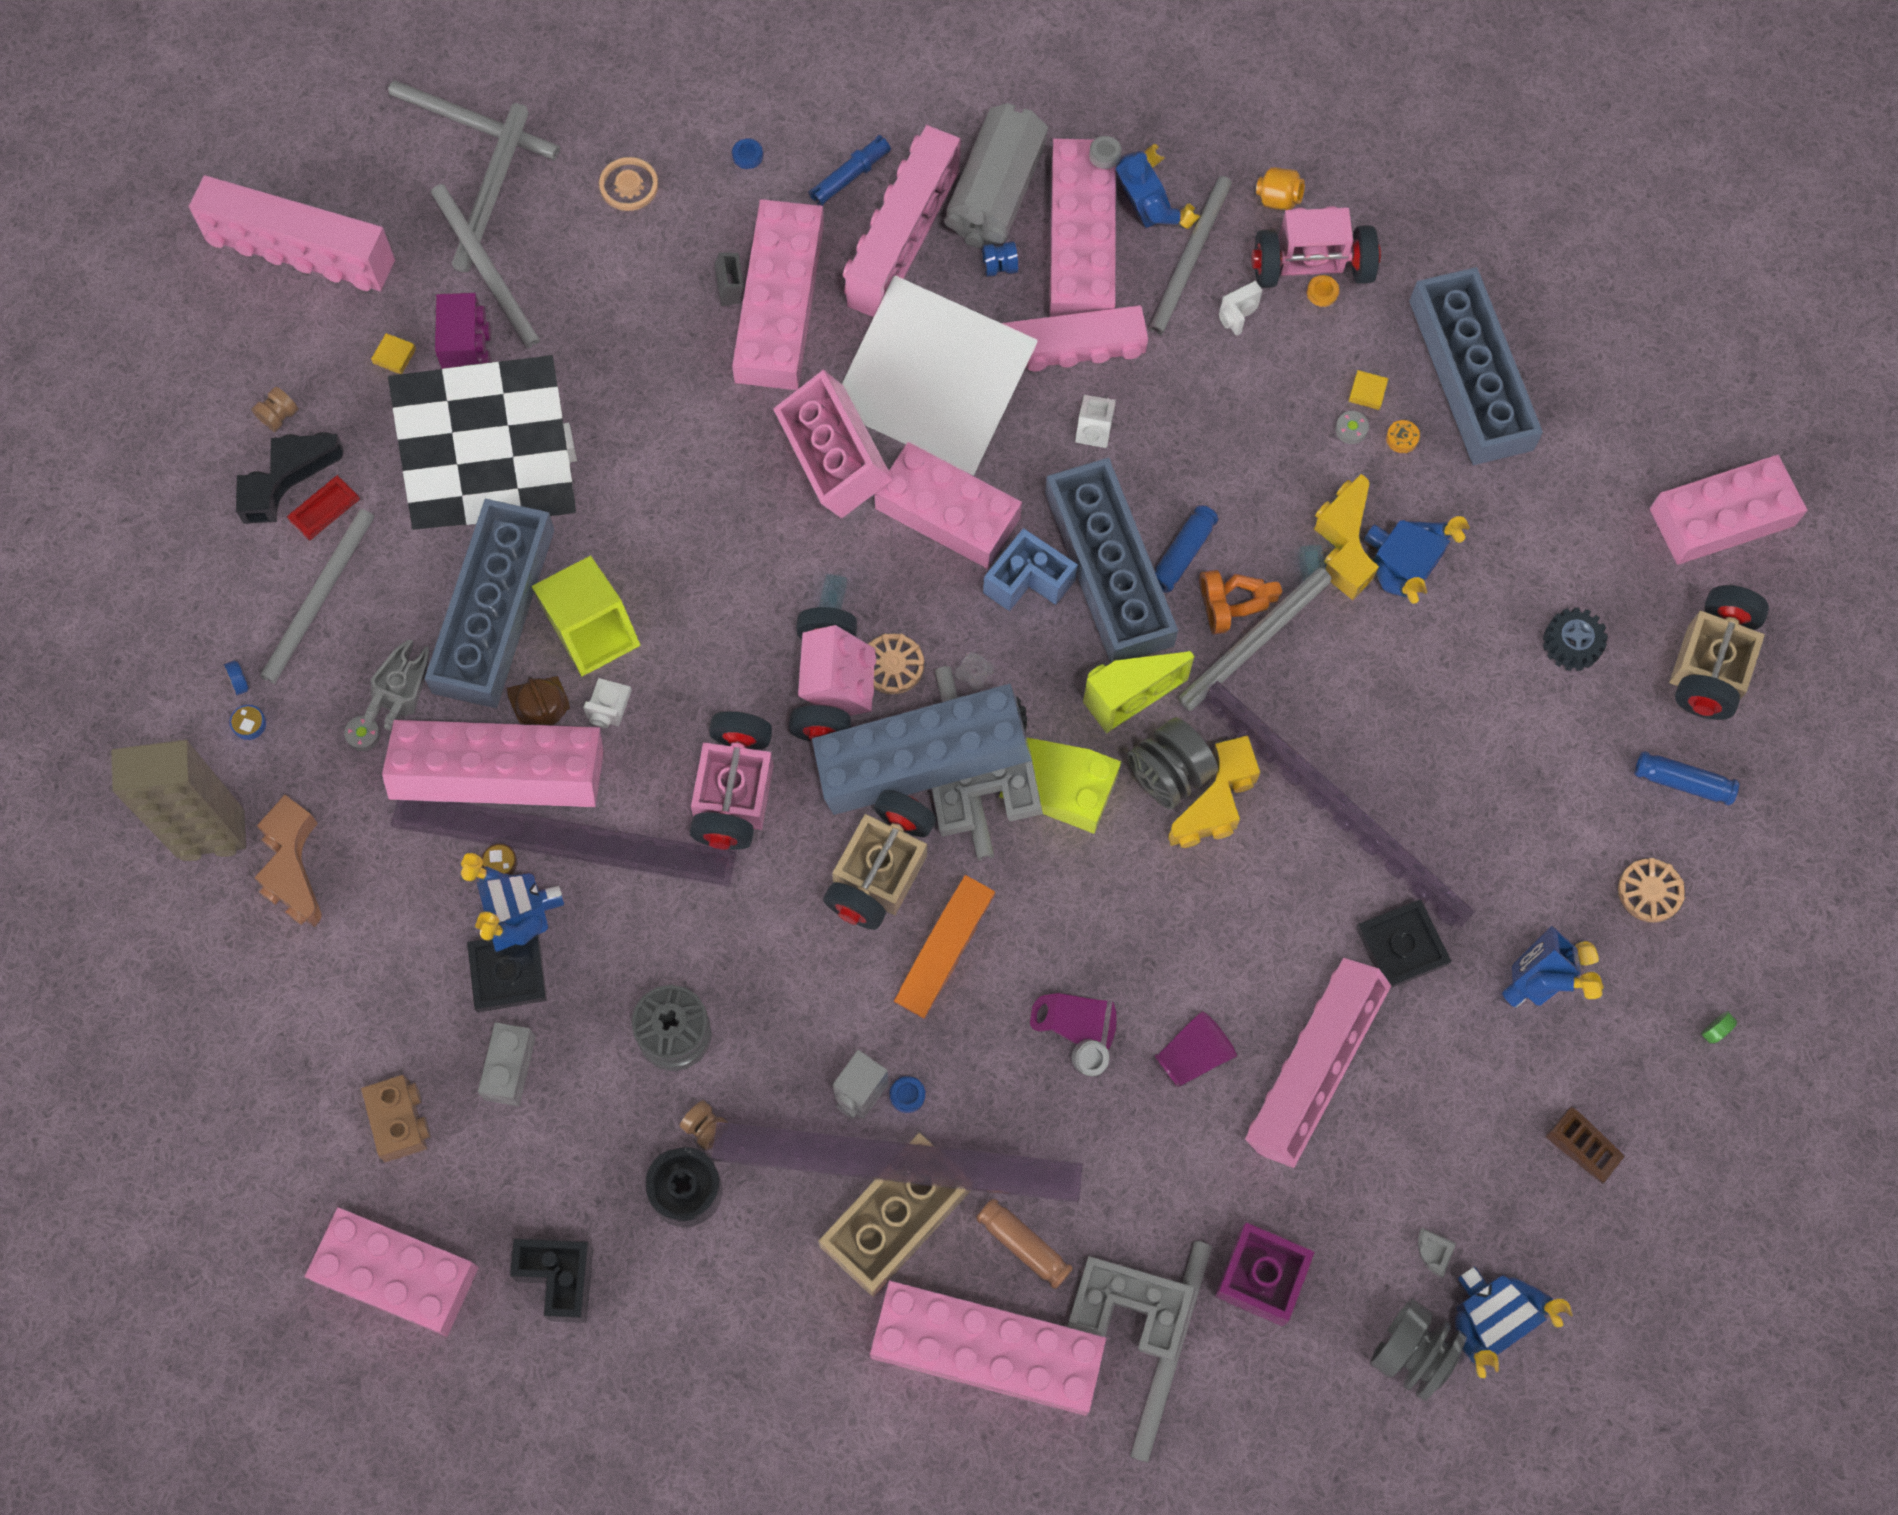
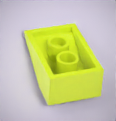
[1083,651,1195,733]
[999,737,1121,834]

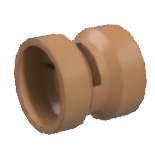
[251,386,299,432]
[679,1100,730,1151]

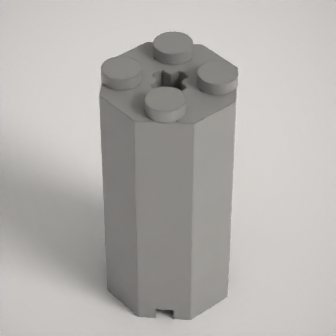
[944,103,1048,249]

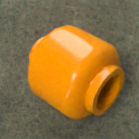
[1256,167,1305,210]

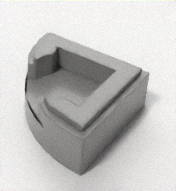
[1418,1228,1456,1278]

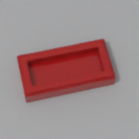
[287,475,360,541]

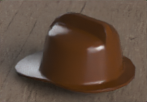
[506,676,570,726]

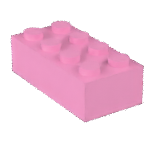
[773,370,893,518]
[874,442,1022,569]
[1650,455,1808,565]
[304,1207,479,1337]

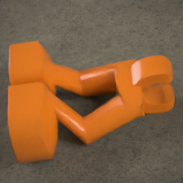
[1199,570,1282,635]

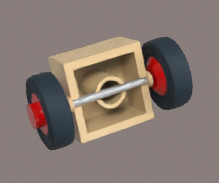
[1669,585,1769,720]
[823,790,936,930]

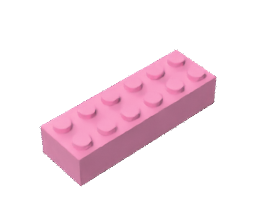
[843,125,961,317]
[1049,138,1116,317]
[188,175,395,291]
[732,199,824,390]
[382,720,603,807]
[870,1281,1106,1416]

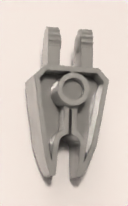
[364,639,429,731]

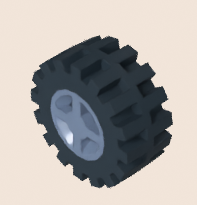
[1543,607,1608,671]

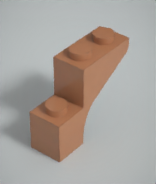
[255,795,322,927]

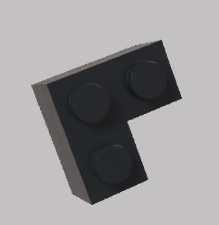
[510,1239,594,1323]

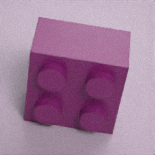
[435,293,491,369]
[1214,1223,1315,1327]

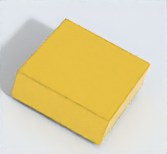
[371,333,416,374]
[1348,370,1389,410]

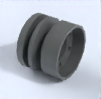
[1127,717,1218,809]
[631,985,712,1071]
[1370,1298,1467,1401]

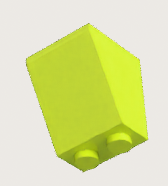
[531,555,641,677]

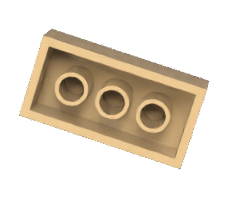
[819,1133,973,1298]

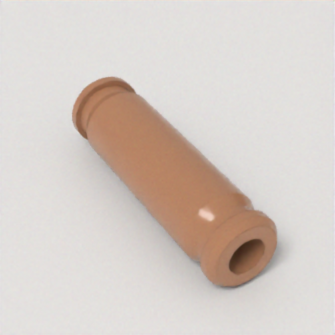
[976,1199,1073,1289]

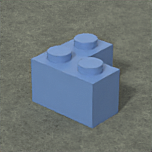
[983,528,1078,611]

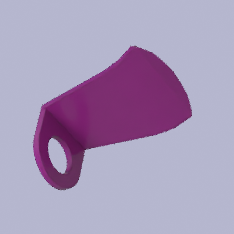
[1030,993,1117,1050]
[1154,1011,1237,1087]

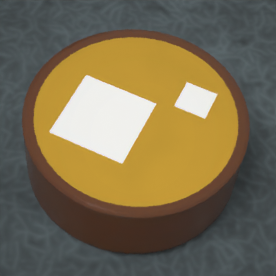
[481,844,518,875]

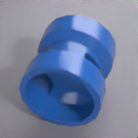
[982,241,1018,277]

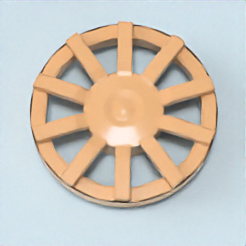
[599,157,658,211]
[868,634,924,694]
[1618,858,1685,923]

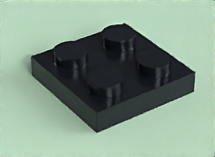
[1356,899,1452,989]
[467,934,547,1013]

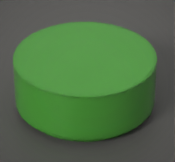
[1701,1011,1737,1044]

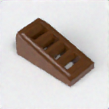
[1545,1106,1625,1184]

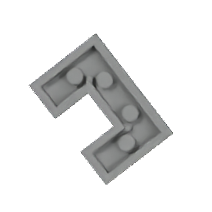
[932,749,1043,837]
[1067,1256,1196,1362]

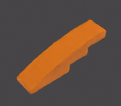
[894,875,996,1019]

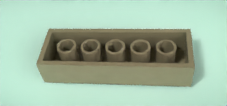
[111,740,246,861]

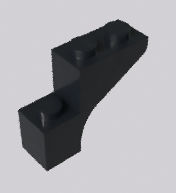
[236,432,344,524]

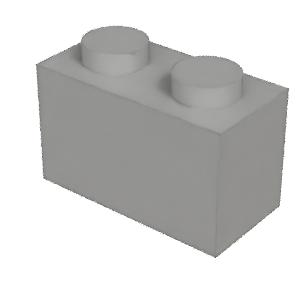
[478,1022,536,1106]
[833,1050,889,1119]

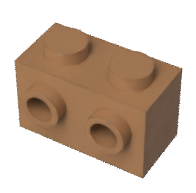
[361,1075,431,1163]

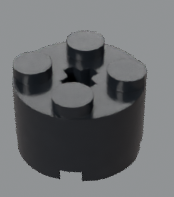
[646,1147,722,1227]

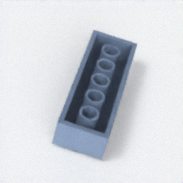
[1409,267,1543,465]
[1045,458,1178,663]
[425,498,555,709]
[812,683,1032,815]

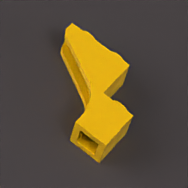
[1314,474,1379,600]
[1169,735,1260,848]

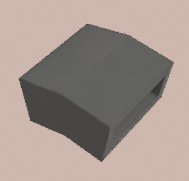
[714,253,744,306]

